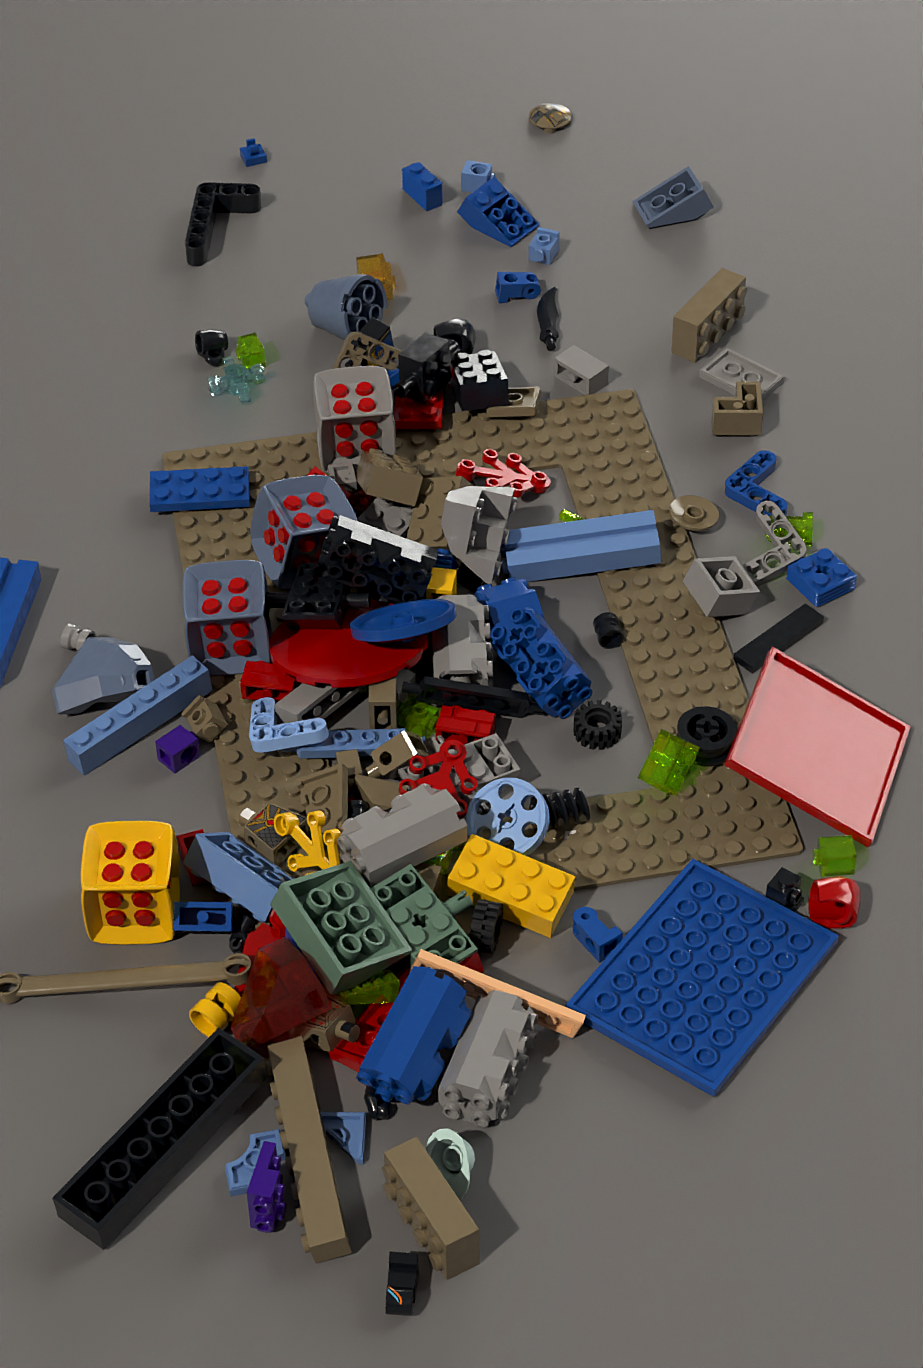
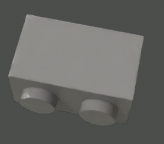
[554,345,609,395]

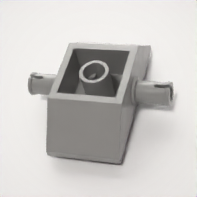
[397,733,521,815]

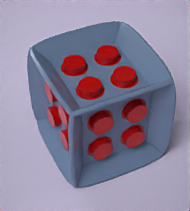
[250,475,357,589]
[182,560,272,676]

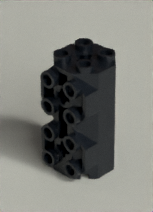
[317,515,438,603]

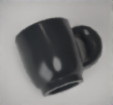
[195,330,228,366]

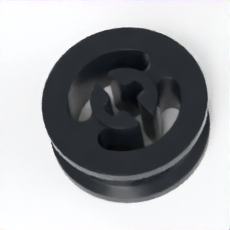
[676,706,737,766]

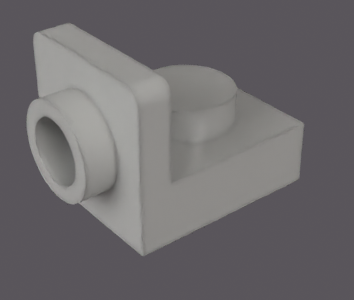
[328,462,358,499]

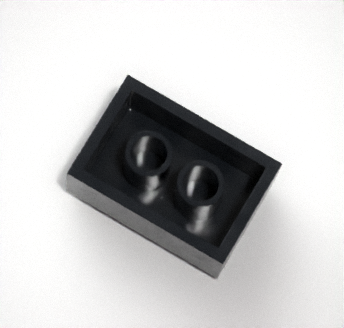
[450,350,509,411]

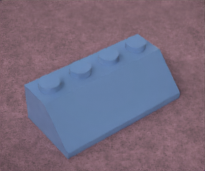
[183,832,295,923]

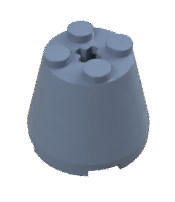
[305,274,387,340]

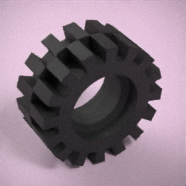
[573,700,622,750]
[469,899,503,954]

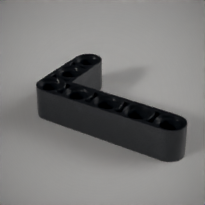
[185,182,262,267]

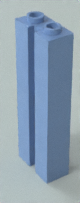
[501,510,662,582]

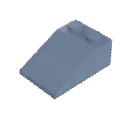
[632,166,714,228]

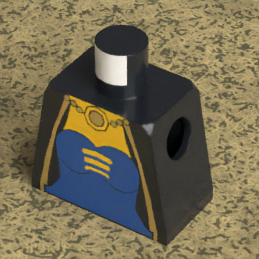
[345,317,395,367]

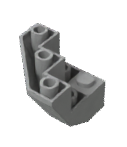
[441,486,518,584]

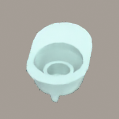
[426,1128,475,1200]

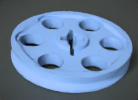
[466,778,550,856]

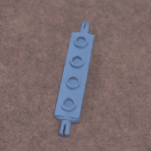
[280,728,426,759]

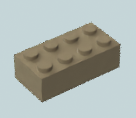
[671,268,747,363]
[355,448,423,506]
[382,1137,480,1280]

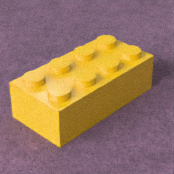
[447,833,576,938]

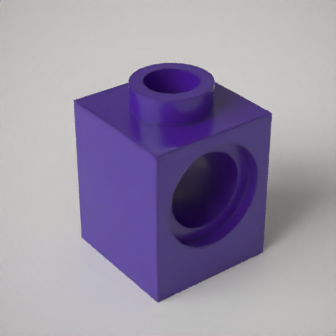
[155,725,200,774]

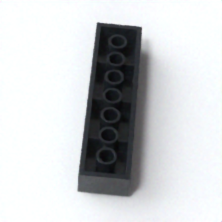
[52,1027,268,1250]

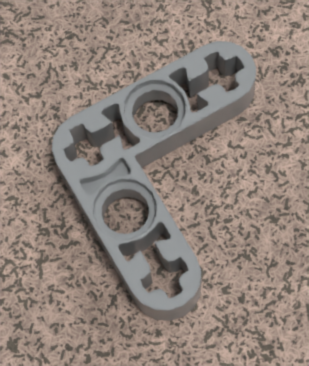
[742,501,806,587]

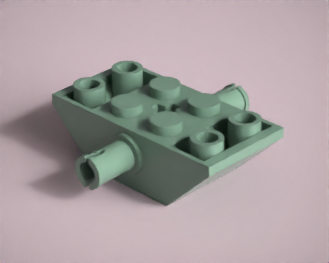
[370,864,478,970]

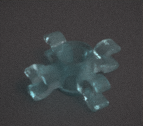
[207,356,265,404]

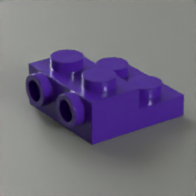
[247,1141,287,1233]

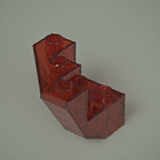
[230,937,333,1050]

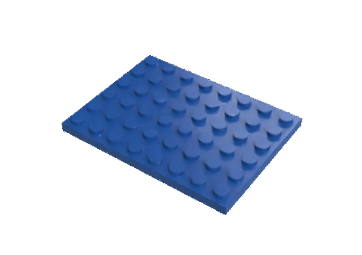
[565,858,839,1097]

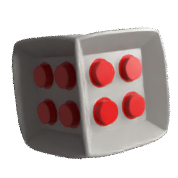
[313,366,396,473]

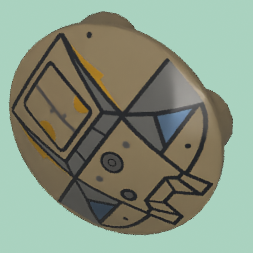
[529,103,571,133]

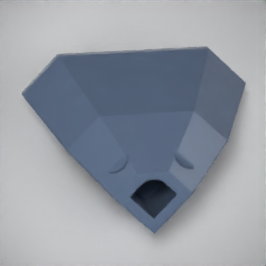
[52,637,155,714]

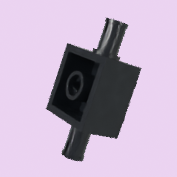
[393,332,460,403]

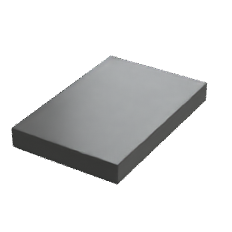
[699,348,784,401]

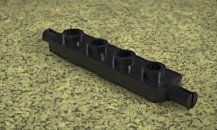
[402,676,544,718]

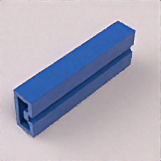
[0,558,41,687]

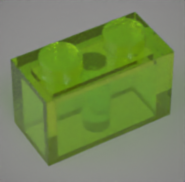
[637,729,700,796]

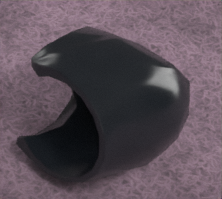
[434,319,476,356]

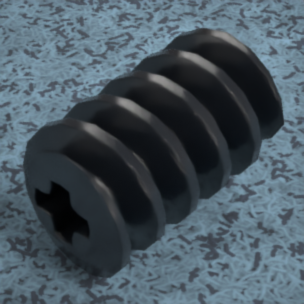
[529,787,590,831]

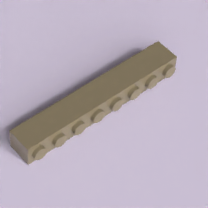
[265,1036,352,1263]

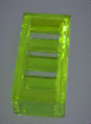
[335,970,400,1005]

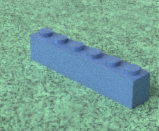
[63,655,213,776]

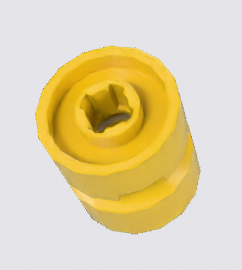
[189,982,245,1037]

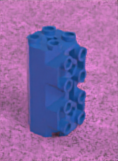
[491,606,593,719]
[356,966,471,1105]

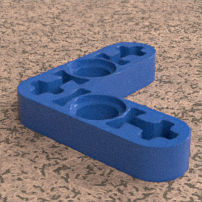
[725,450,787,520]

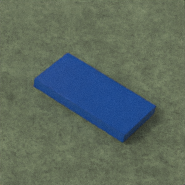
[149,466,250,512]

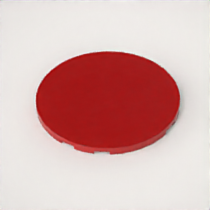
[269,600,428,688]

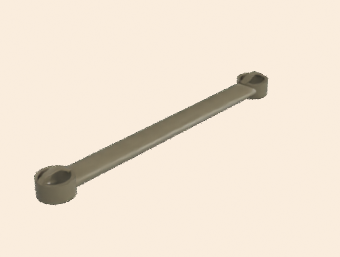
[0,953,254,1004]

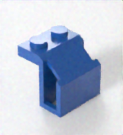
[474,577,545,639]

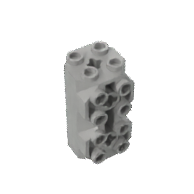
[431,595,493,687]
[337,783,468,888]
[438,990,538,1127]

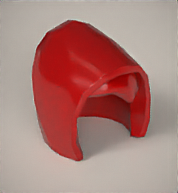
[808,876,861,929]

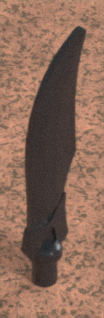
[537,287,559,351]

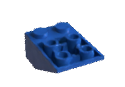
[457,177,540,247]

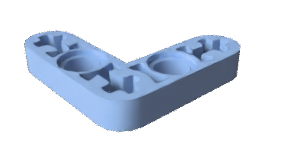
[249,697,329,753]

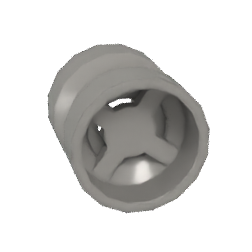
[60,623,96,652]

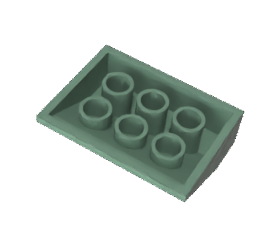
[270,861,412,995]

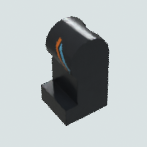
[386,1251,419,1316]

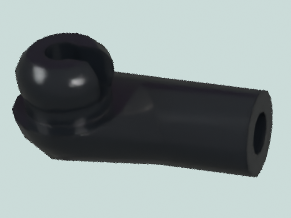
[229,914,256,954]
[364,1085,389,1121]

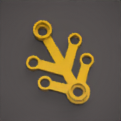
[274,810,341,875]

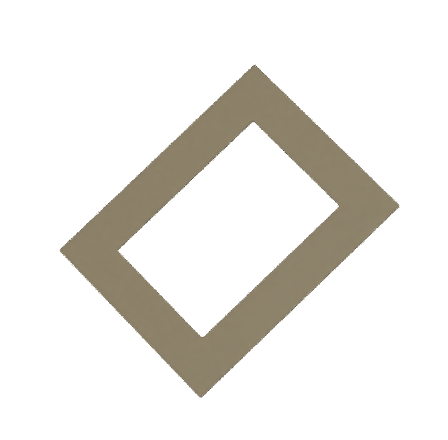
[162,389,803,933]

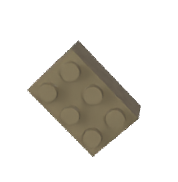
[407,476,473,559]

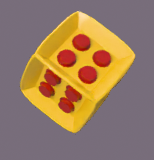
[81,821,180,945]

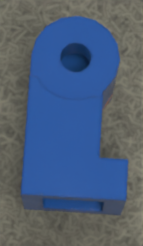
[495,272,541,303]
[573,907,623,963]

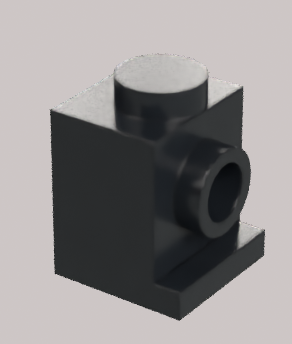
[766,867,804,912]

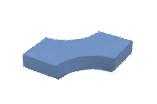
[225,1129,286,1197]

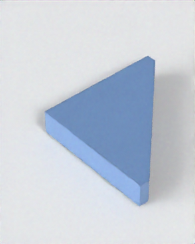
[321,1112,367,1165]

